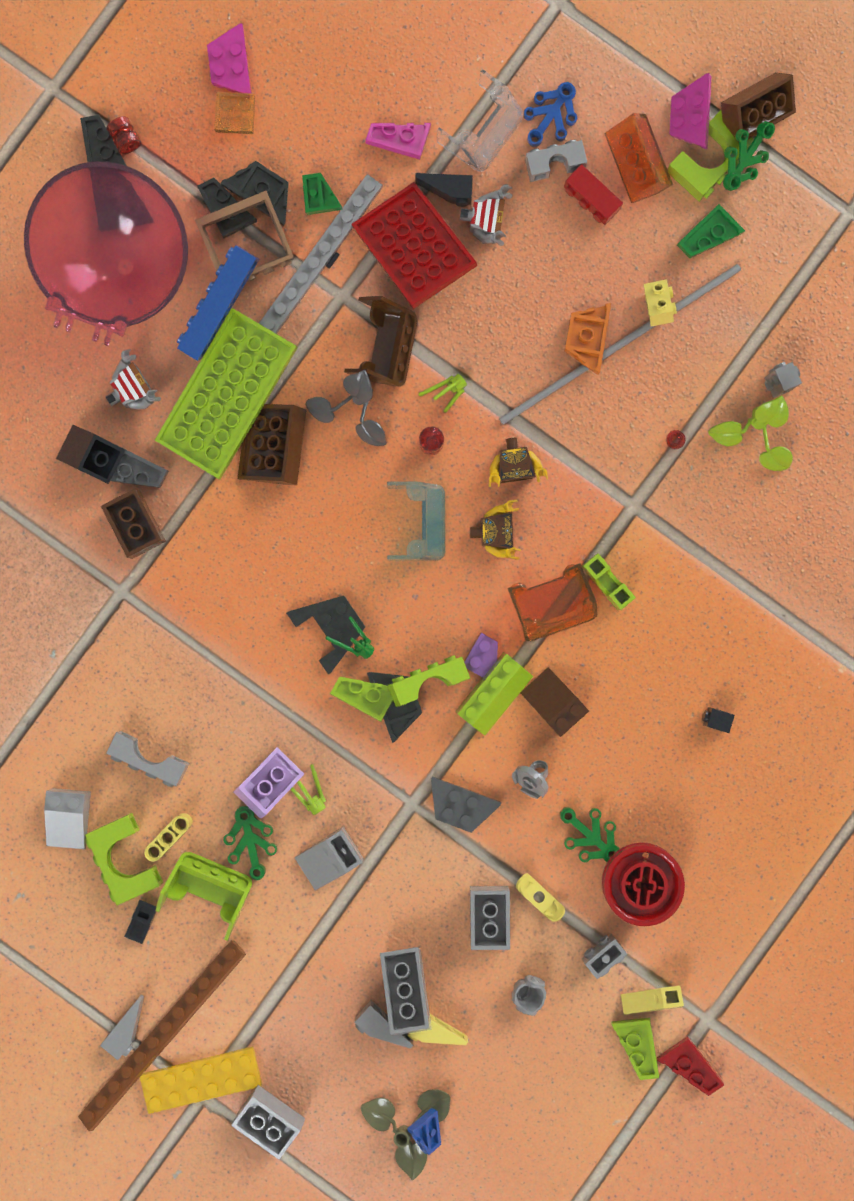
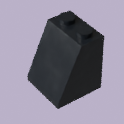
[56,425,125,484]

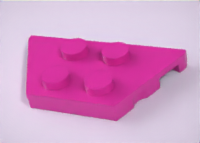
[207,23,252,98]
[669,73,712,149]

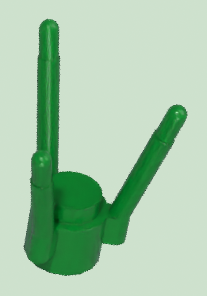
[326,616,374,659]

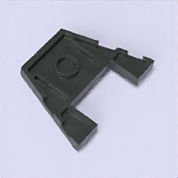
[286,595,365,675]

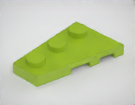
[330,677,393,722]
[611,1018,659,1080]

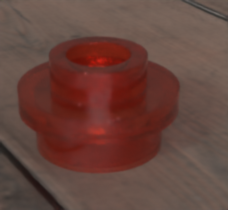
[666,430,686,449]

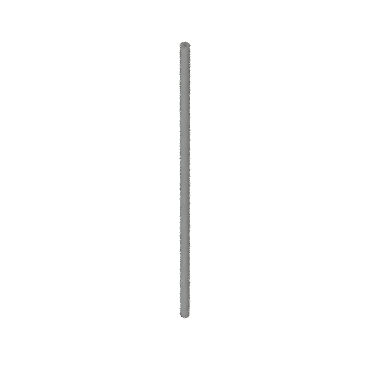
[499,264,741,425]

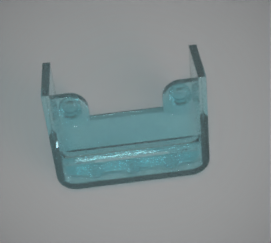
[387,481,445,561]

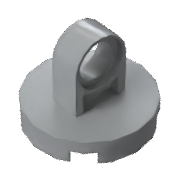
[512,760,549,799]

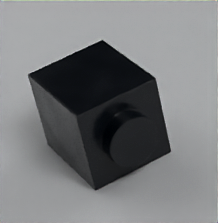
[702,707,735,733]

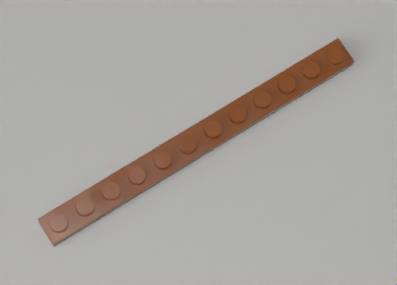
[78,940,246,1131]

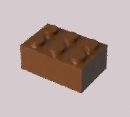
[101,488,166,559]

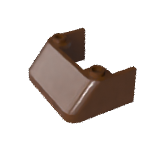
[344,296,417,386]

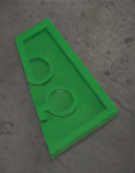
[677,204,745,259]

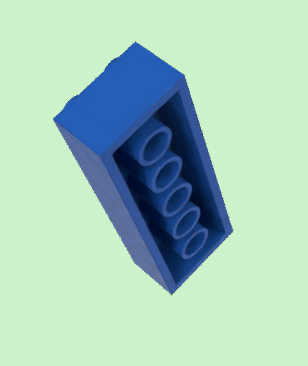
[177,245,260,361]

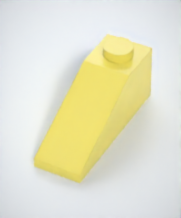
[407,1014,468,1045]

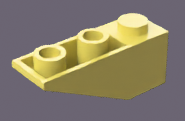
[621,986,684,1015]

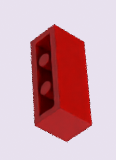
[564,164,623,225]

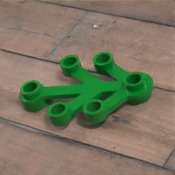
[723,121,775,191]
[223,806,278,880]
[560,807,619,862]

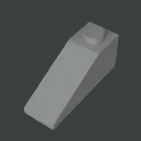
[100,995,144,1060]
[354,1000,413,1048]

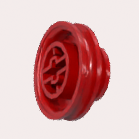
[602,842,685,926]

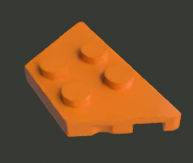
[564,303,611,375]

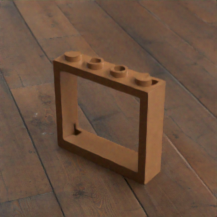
[195,191,294,282]

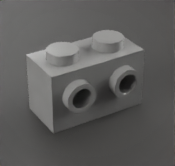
[765,362,802,398]
[582,934,627,979]

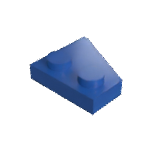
[407,1108,441,1155]

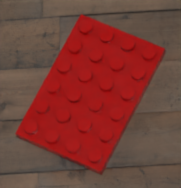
[351,182,477,309]

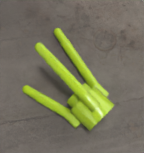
[418,374,467,413]
[290,764,326,815]

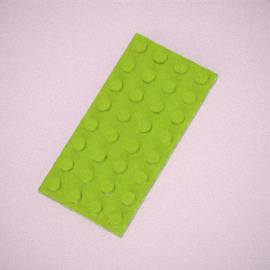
[155,308,298,480]

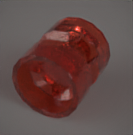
[106,116,141,154]
[419,426,444,455]

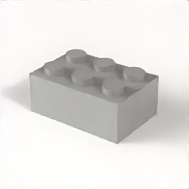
[470,886,510,950]
[231,1085,305,1160]

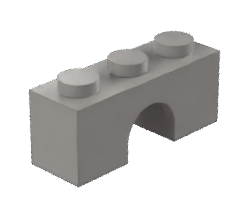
[525,140,587,182]

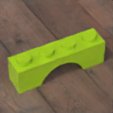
[388,655,470,707]

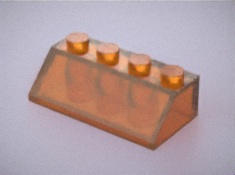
[604,113,673,203]

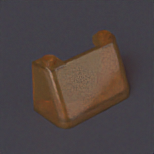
[508,563,597,641]

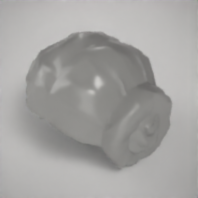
[512,975,546,1016]

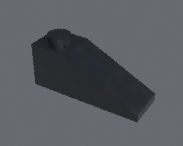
[415,173,473,207]

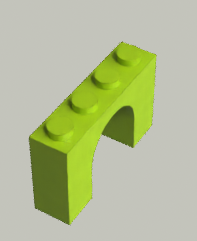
[666,110,754,202]
[85,813,163,906]

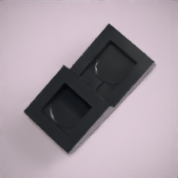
[124,900,156,944]

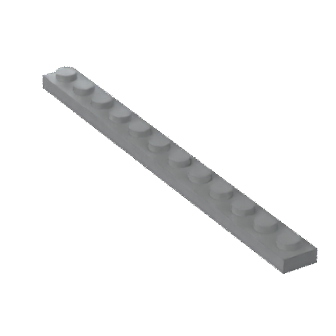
[259,174,383,334]

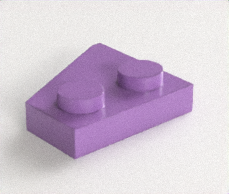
[464,633,498,677]

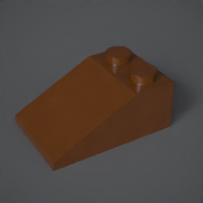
[520,667,589,737]

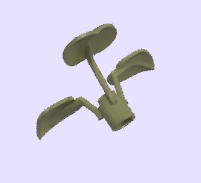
[361,1089,451,1180]

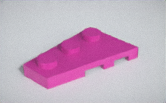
[366,123,431,160]

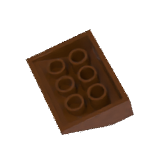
[237,404,306,485]

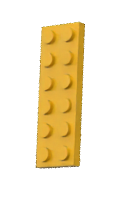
[140,1046,262,1114]

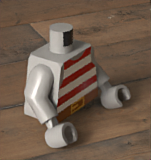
[460,184,513,246]
[105,349,161,409]

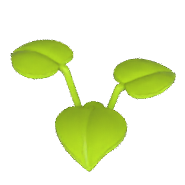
[708,395,793,471]

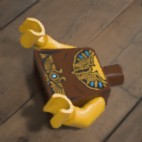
[488,437,548,488]
[470,500,521,560]

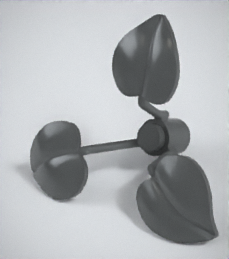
[305,370,387,446]

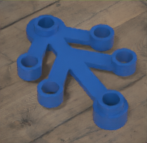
[524,82,577,147]

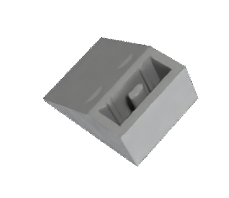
[295,827,364,890]

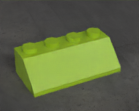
[455,652,533,735]

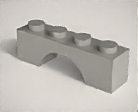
[106,731,190,787]

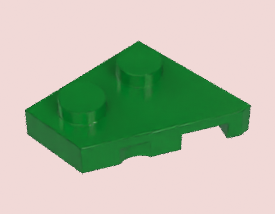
[302,173,343,215]

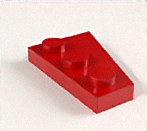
[657,1036,724,1096]

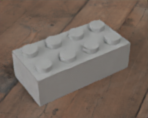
[380,947,432,1036]

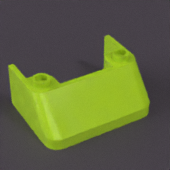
[155,852,252,941]

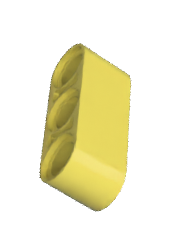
[145,813,192,862]

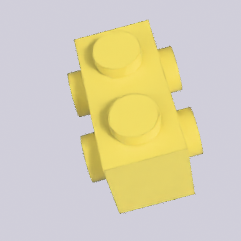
[644,279,677,327]

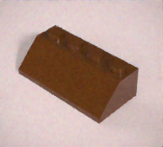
[721,72,796,143]

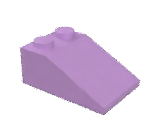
[233,747,304,819]

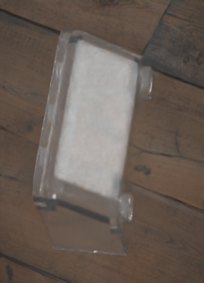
[437,69,523,171]

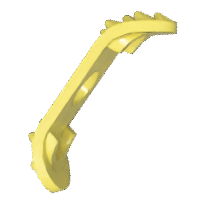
[516,873,565,922]

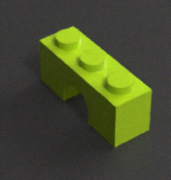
[581,553,636,611]

